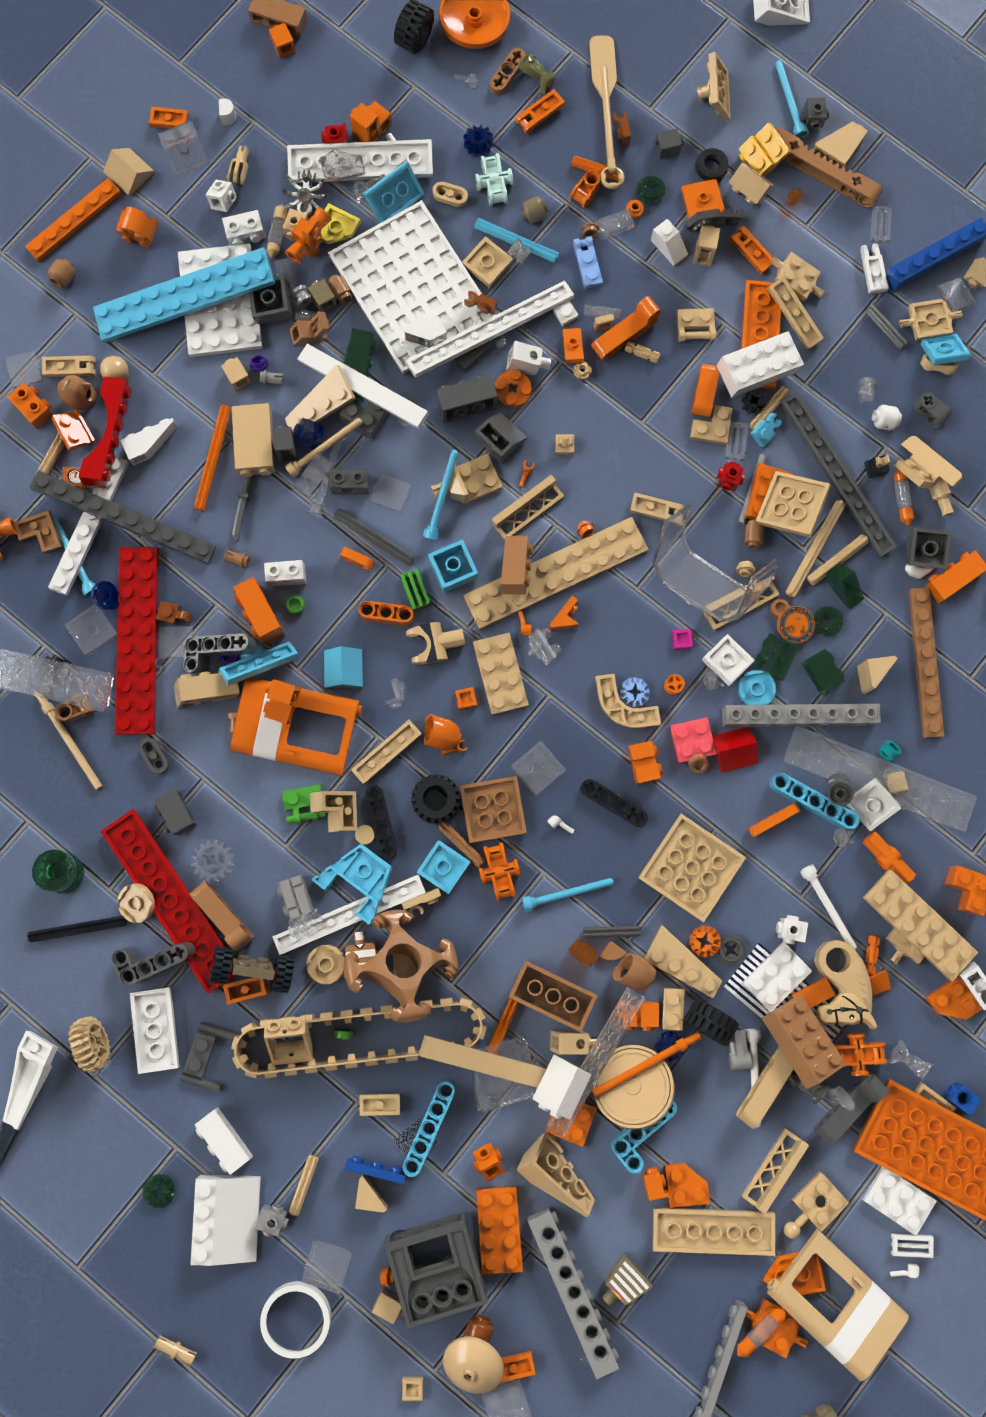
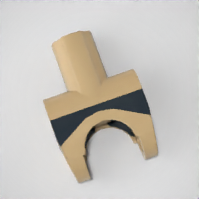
[406,622,465,665]

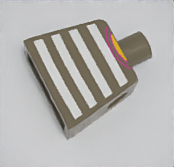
[602,1252,653,1306]

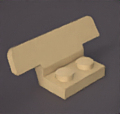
[893,436,962,489]

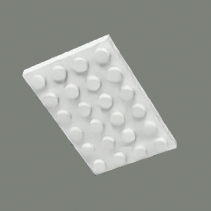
[178,243,263,358]

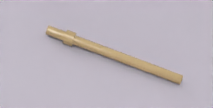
[35,691,103,790]

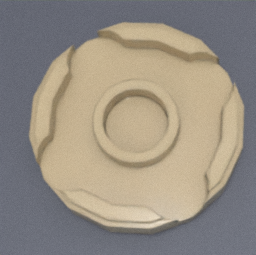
[118,883,155,923]
[306,945,344,984]

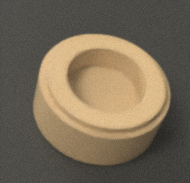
[355,825,375,845]

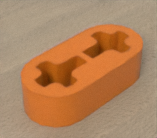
[339,547,375,571]

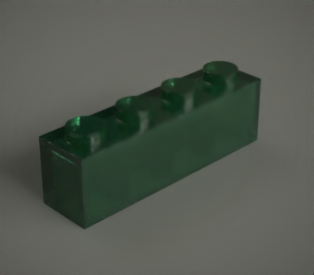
[344,328,377,405]

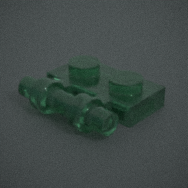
[754,633,800,681]

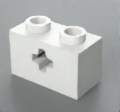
[264,560,306,587]
[959,961,986,1010]

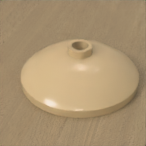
[443,1336,504,1394]

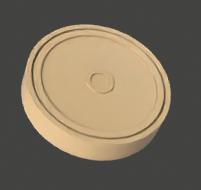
[593,1045,675,1130]

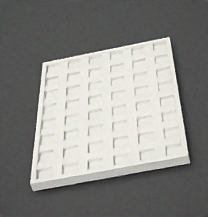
[328,200,495,374]

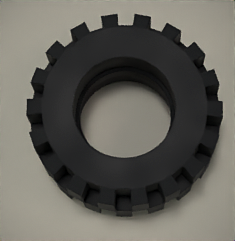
[394,0,434,54]
[411,774,460,824]
[683,998,739,1046]

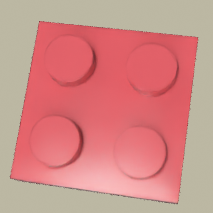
[669,717,717,763]

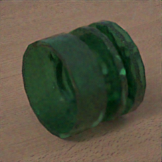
[32,849,84,894]

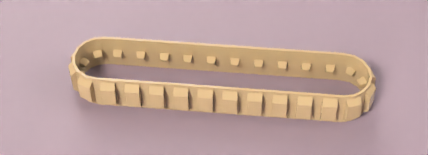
[231,997,487,1078]

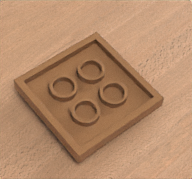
[460,776,527,843]

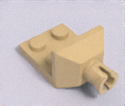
[431,454,503,504]

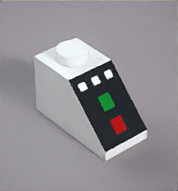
[403,314,447,348]

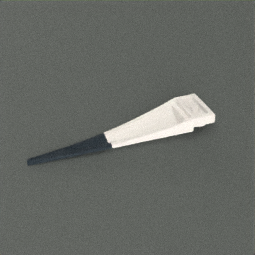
[0,1031,58,1165]

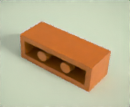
[925,550,986,604]

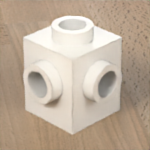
[206,180,237,212]
[776,915,808,945]

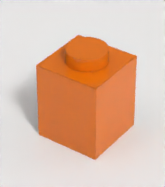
[268,23,296,58]

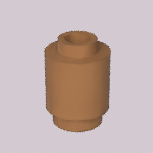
[327,275,352,304]
[744,520,764,549]

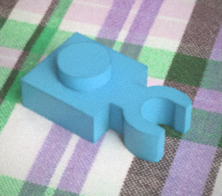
[750,413,782,447]

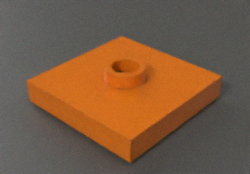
[681,179,725,219]

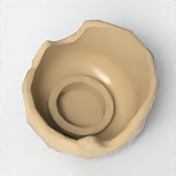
[100,356,129,381]

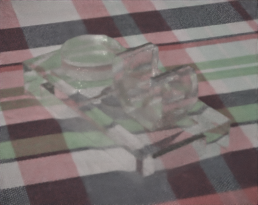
[594,208,635,240]

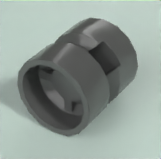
[826,773,854,806]

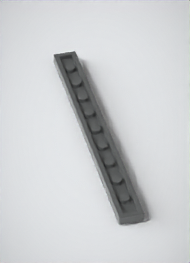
[780,393,897,558]
[30,470,216,564]

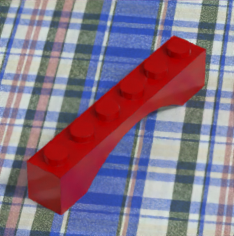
[78,376,131,488]

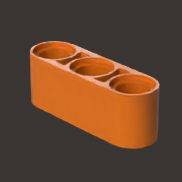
[691,363,720,418]
[358,601,414,626]

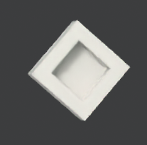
[553,300,578,327]

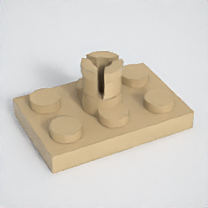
[697,52,731,121]

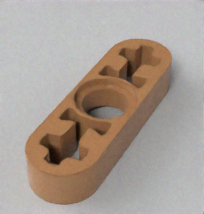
[490,48,525,95]

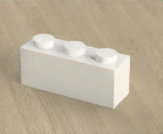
[195,1107,253,1175]

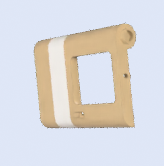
[767,1229,909,1381]

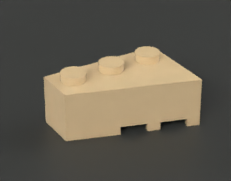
[173,671,239,709]

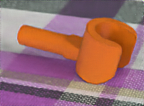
[519,460,534,488]
[518,610,531,635]
[441,740,468,755]

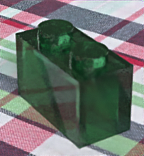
[802,649,845,695]

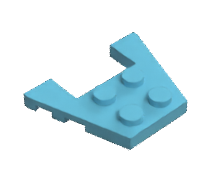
[311,844,393,926]

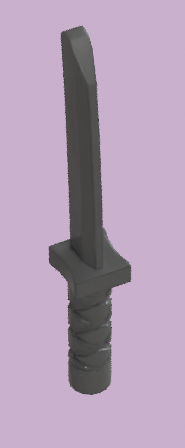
[232,475,254,541]

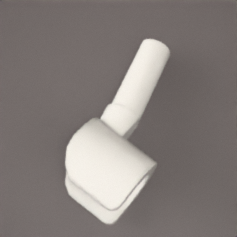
[547,816,575,834]
[890,1263,919,1278]

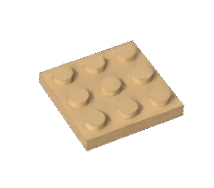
[756,471,831,538]

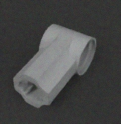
[728,1029,752,1071]

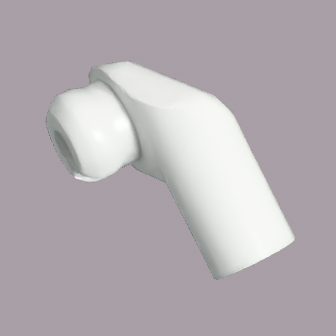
[905,564,934,579]

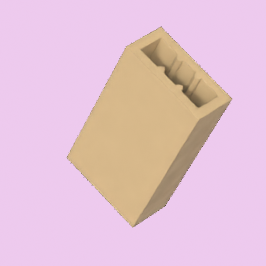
[232,403,276,478]

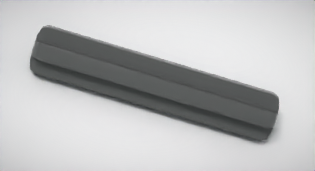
[866,304,908,350]
[583,926,641,938]

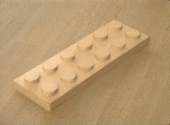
[863,869,978,981]
[652,1207,775,1256]

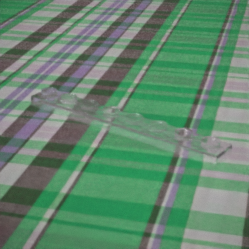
[545,987,645,1138]

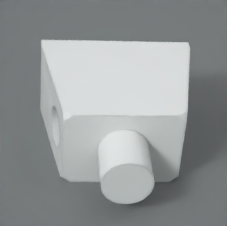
[506,341,551,375]

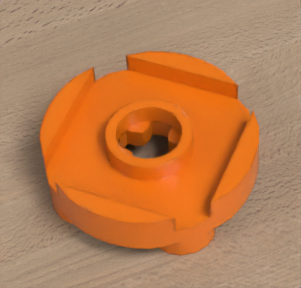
[495,369,531,408]

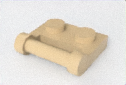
[676,308,716,342]

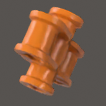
[479,842,521,902]
[834,1033,888,1076]

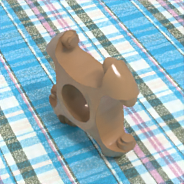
[344,910,458,1023]

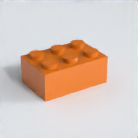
[233,577,285,645]

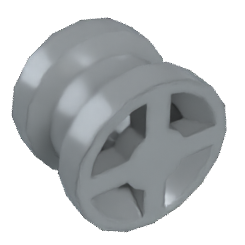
[290,285,313,309]

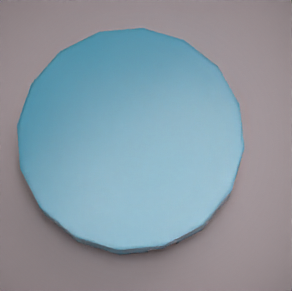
[738,670,776,705]

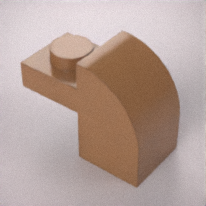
[289,312,329,347]

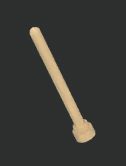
[285,418,362,478]

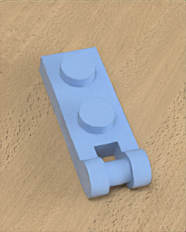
[573,236,603,289]

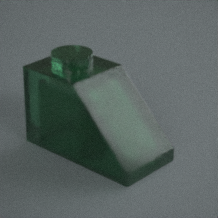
[826,563,864,609]

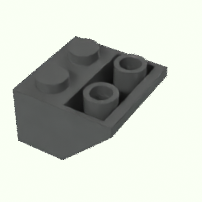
[475,413,527,464]

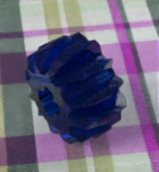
[463,124,494,158]

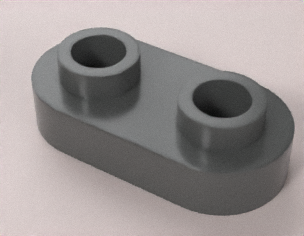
[139,738,169,774]

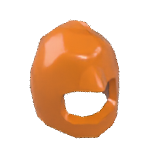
[424,714,462,750]

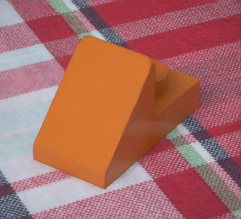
[548,596,579,631]

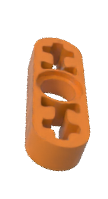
[748,802,801,837]

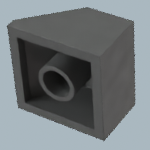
[906,527,952,570]

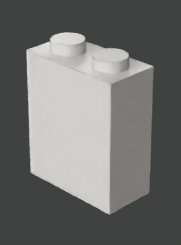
[533,1055,592,1120]

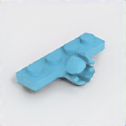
[219,642,298,686]

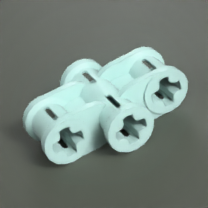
[475,153,513,206]

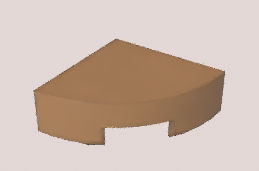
[599,940,627,960]

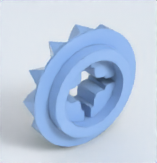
[619,677,650,708]

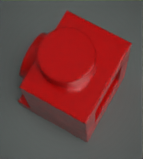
[321,123,348,144]

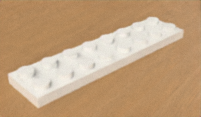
[287,139,433,183]

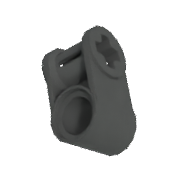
[914,392,952,428]

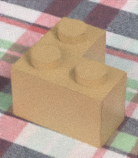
[310,791,357,832]

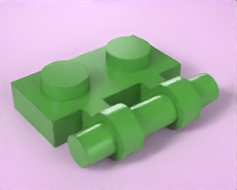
[282,784,326,824]

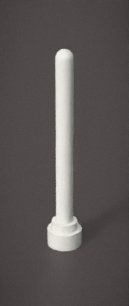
[800,864,857,950]
[745,1029,761,1127]

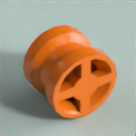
[664,674,685,695]

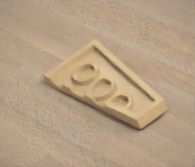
[644,925,722,998]

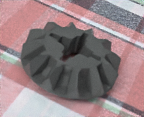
[715,934,746,966]

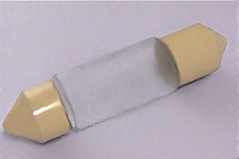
[266,204,287,258]

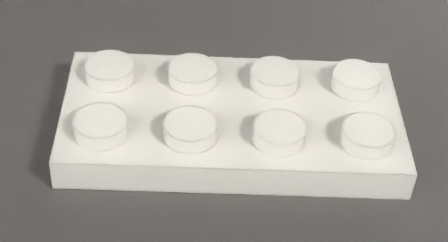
[130,987,180,1074]

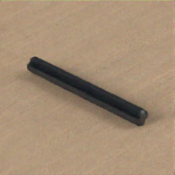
[27,916,126,942]

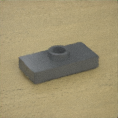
[454,341,492,371]

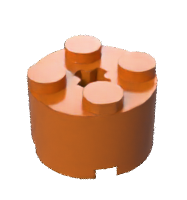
[116,207,158,248]

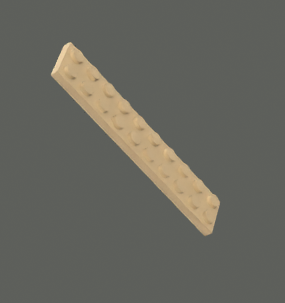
[463,517,649,630]

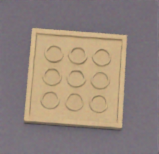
[638,814,746,922]

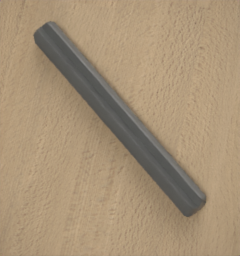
[333,509,414,566]

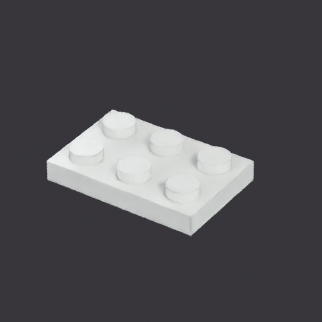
[742,942,812,1012]
[862,1167,936,1236]

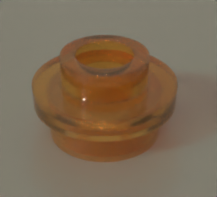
[786,188,803,205]

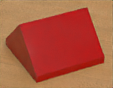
[712,727,758,773]

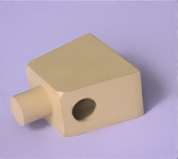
[550,1030,599,1055]

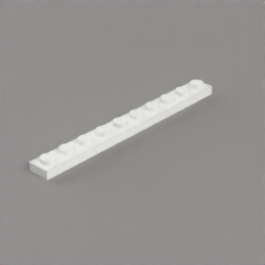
[406,281,574,378]

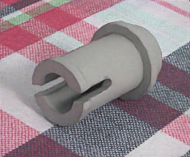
[259,370,283,386]

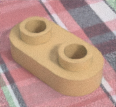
[433,182,468,207]
[920,354,959,375]

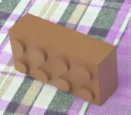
[508,960,598,1032]
[762,994,847,1089]

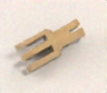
[226,146,250,185]
[929,478,954,517]

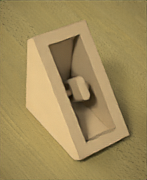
[355,1174,388,1213]

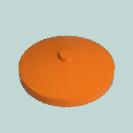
[439,0,510,49]

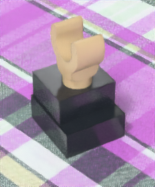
[864,455,890,478]

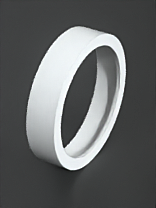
[260,1281,331,1358]

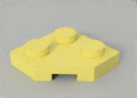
[321,203,361,244]

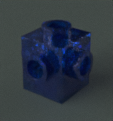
[655,1030,684,1061]

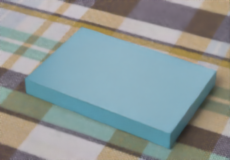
[363,161,425,224]

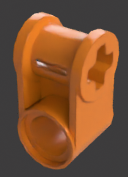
[569,170,600,209]

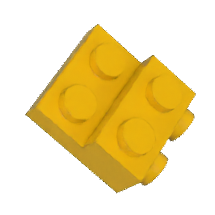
[738,123,791,178]

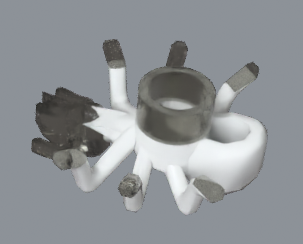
[282,170,328,216]

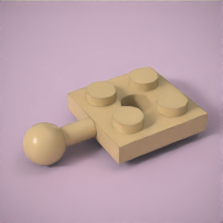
[784,1171,849,1239]

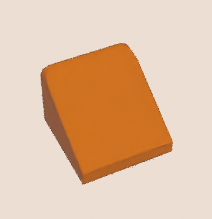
[869,970,891,996]

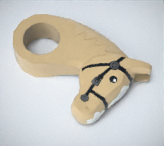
[814,940,878,1030]

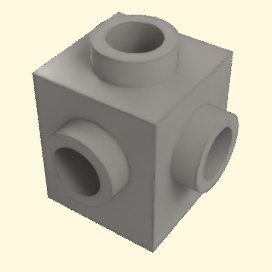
[255,1204,289,1237]

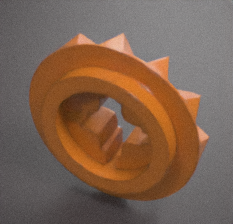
[689,926,721,957]

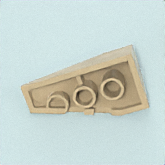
[517,1132,595,1217]

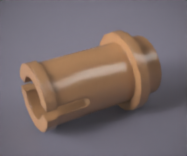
[224,550,250,568]

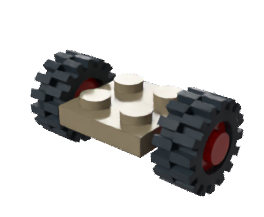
[209,946,294,993]

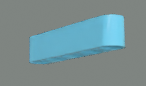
[769,773,859,830]
[403,1080,456,1177]

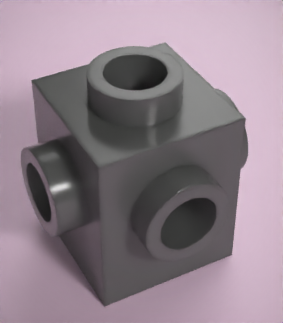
[801,97,829,129]

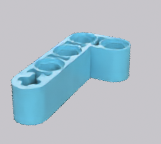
[611,1101,677,1174]

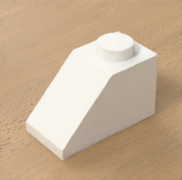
[651,219,688,266]

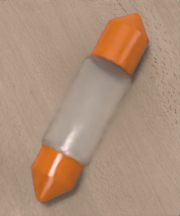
[894,469,914,526]
[737,1308,786,1357]

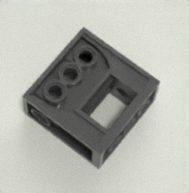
[384,1211,488,1329]

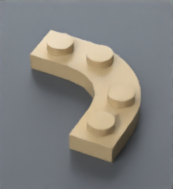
[595,674,661,729]

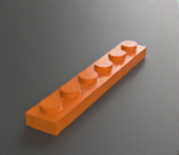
[25,178,122,262]

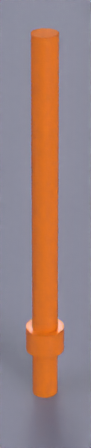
[592,1032,702,1097]

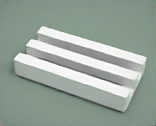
[891,1233,934,1258]

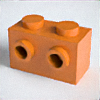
[7,382,53,429]

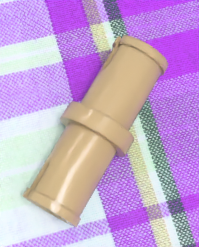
[154,1335,197,1366]

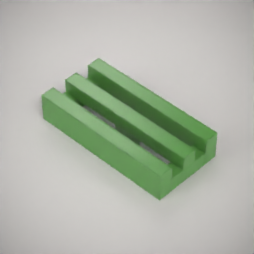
[400,568,431,611]

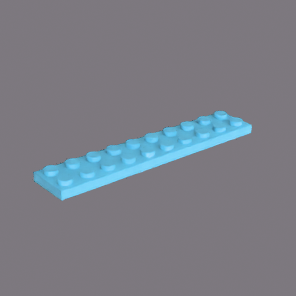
[93,247,275,343]

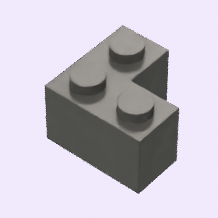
[339,401,390,441]

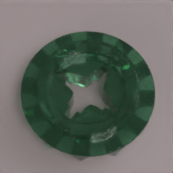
[637,176,666,204]
[813,606,843,637]
[142,1174,175,1208]

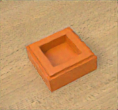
[455,687,478,710]

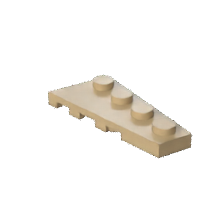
[285,365,356,436]

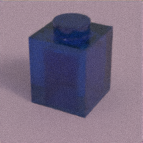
[293,418,324,449]

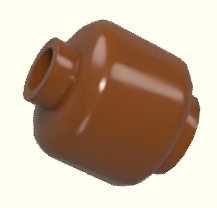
[464,1314,494,1343]

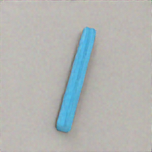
[475,218,559,263]

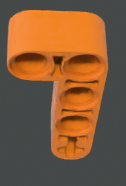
[591,296,661,361]

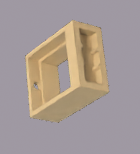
[264,1016,313,1065]

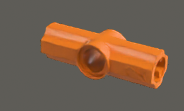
[862,831,916,884]

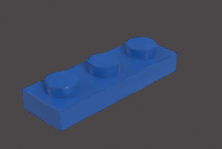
[345,1156,406,1184]

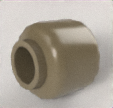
[521,196,549,224]

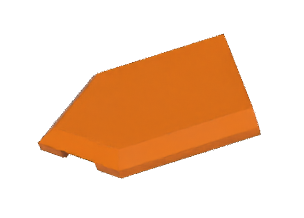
[762,1252,826,1296]

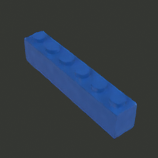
[886,217,986,293]

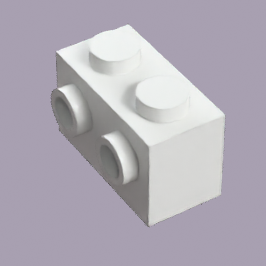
[222,210,265,246]

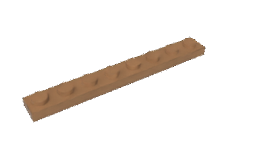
[908,588,944,738]

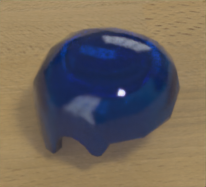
[91,581,120,610]

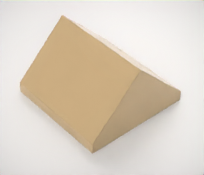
[103,148,155,196]
[857,656,898,695]

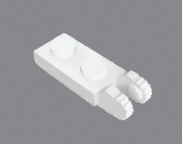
[860,244,888,294]

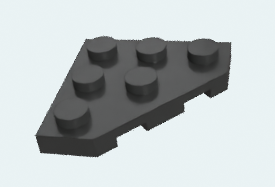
[686,209,744,231]

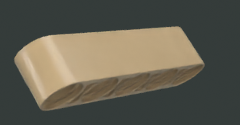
[736,1046,793,1129]

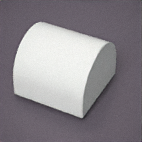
[219,99,236,126]

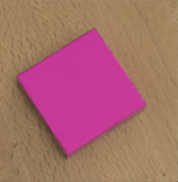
[672,629,693,650]

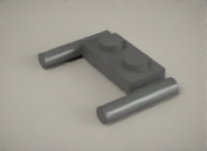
[181,1022,239,1093]

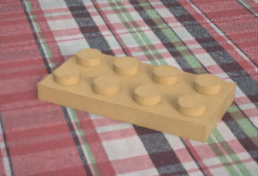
[473,633,529,715]

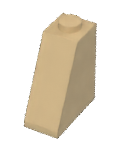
[813,122,868,169]

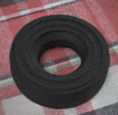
[696,148,728,181]

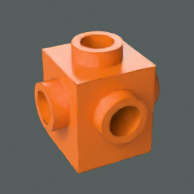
[473,1143,505,1182]

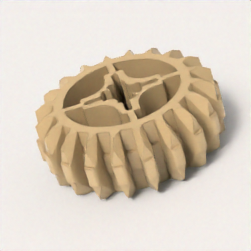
[68,1016,111,1073]

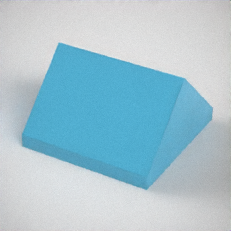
[324,646,363,689]

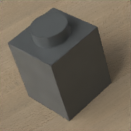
[654,128,684,159]

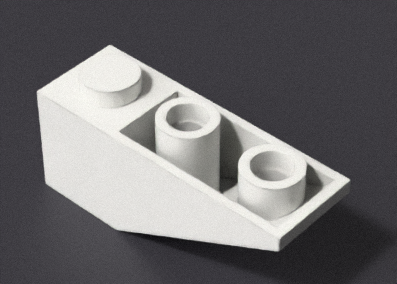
[120,418,177,466]

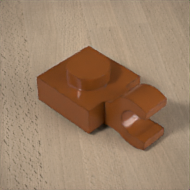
[612,111,631,147]
[464,291,497,315]
[156,601,192,625]

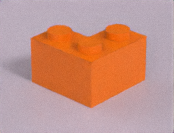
[350,101,392,142]
[263,679,301,724]
[944,865,986,916]

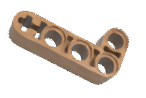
[190,880,254,951]

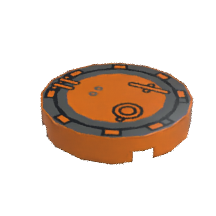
[777,606,815,643]

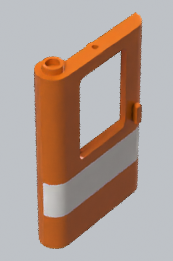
[230,677,363,776]

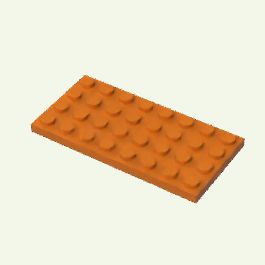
[852,1078,986,1221]

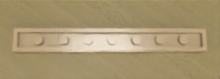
[419,1035,547,1088]

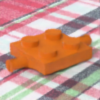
[745,1298,808,1358]

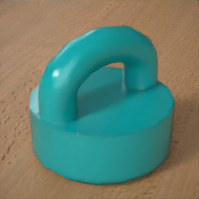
[879,741,901,762]

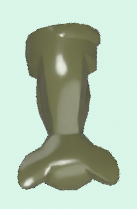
[518,54,555,94]

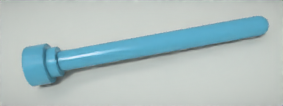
[775,60,809,139]
[423,450,458,540]
[53,517,99,597]
[522,878,614,913]

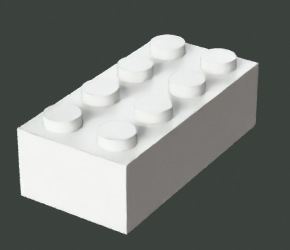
[717,331,804,398]

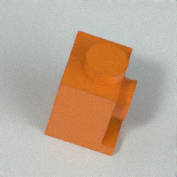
[642,1166,669,1201]

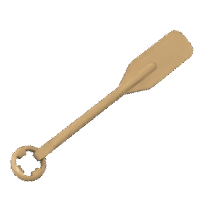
[589,36,625,189]

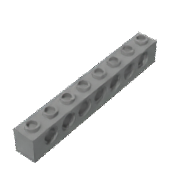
[722,704,881,727]
[527,1207,620,1379]

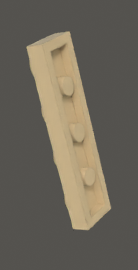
[767,276,824,350]
[351,719,422,784]

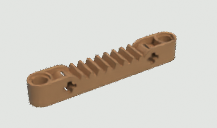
[775,128,883,208]

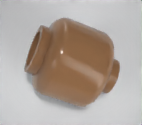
[47,259,76,288]

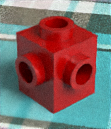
[716,462,745,492]

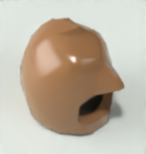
[58,375,97,410]
[612,953,656,990]

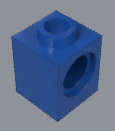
[944,1082,982,1116]

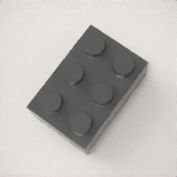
[437,375,497,424]

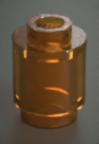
[568,938,598,967]

